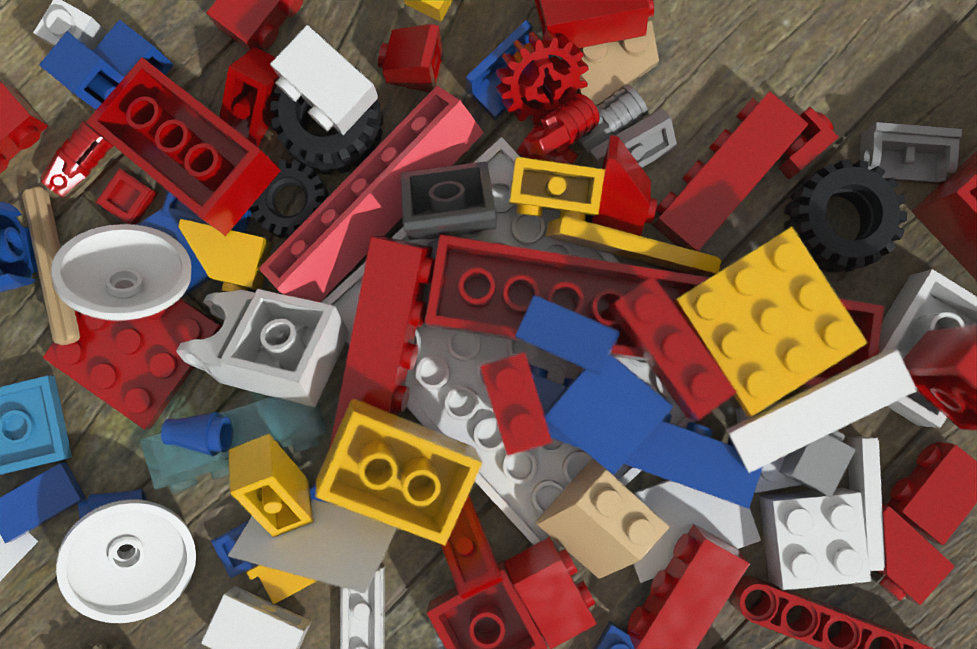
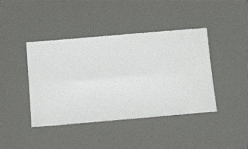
[228,499,397,593]

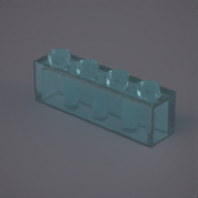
[140,397,328,493]

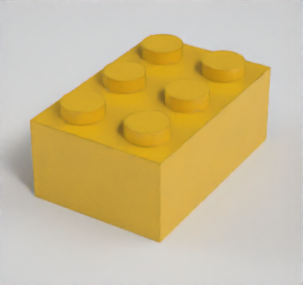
[316,398,482,545]

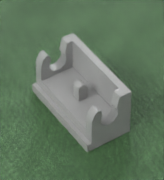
[859,122,962,184]

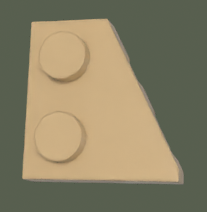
[578,21,659,106]

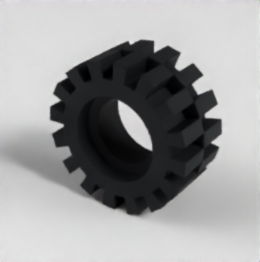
[251,160,329,239]

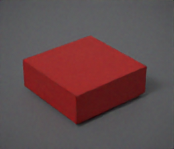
[95,168,158,225]

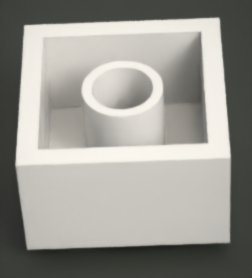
[759,487,871,590]

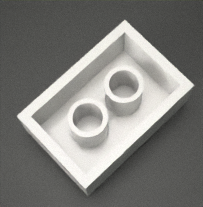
[878,269,977,428]

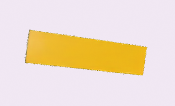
[545,216,721,276]

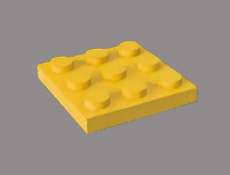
[674,227,867,416]

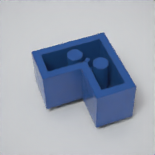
[39,19,174,110]

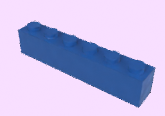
[529,364,763,509]

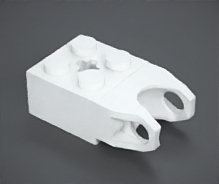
[176,289,349,407]

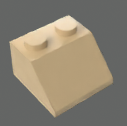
[536,458,670,579]

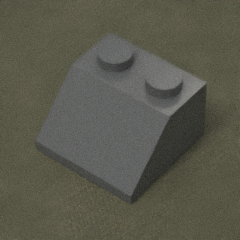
[401,161,497,240]

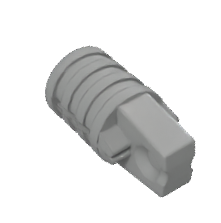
[575,84,649,154]

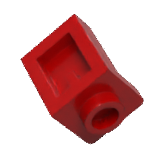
[778,107,839,180]

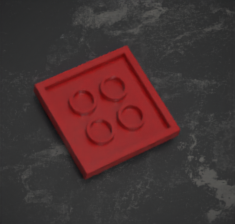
[42,298,222,430]

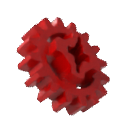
[496,30,589,125]

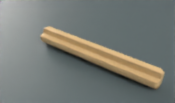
[22,186,80,345]

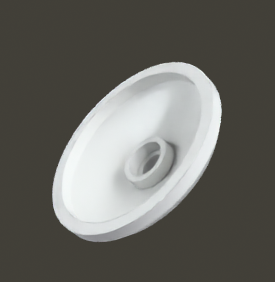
[51,224,192,321]
[56,500,196,623]

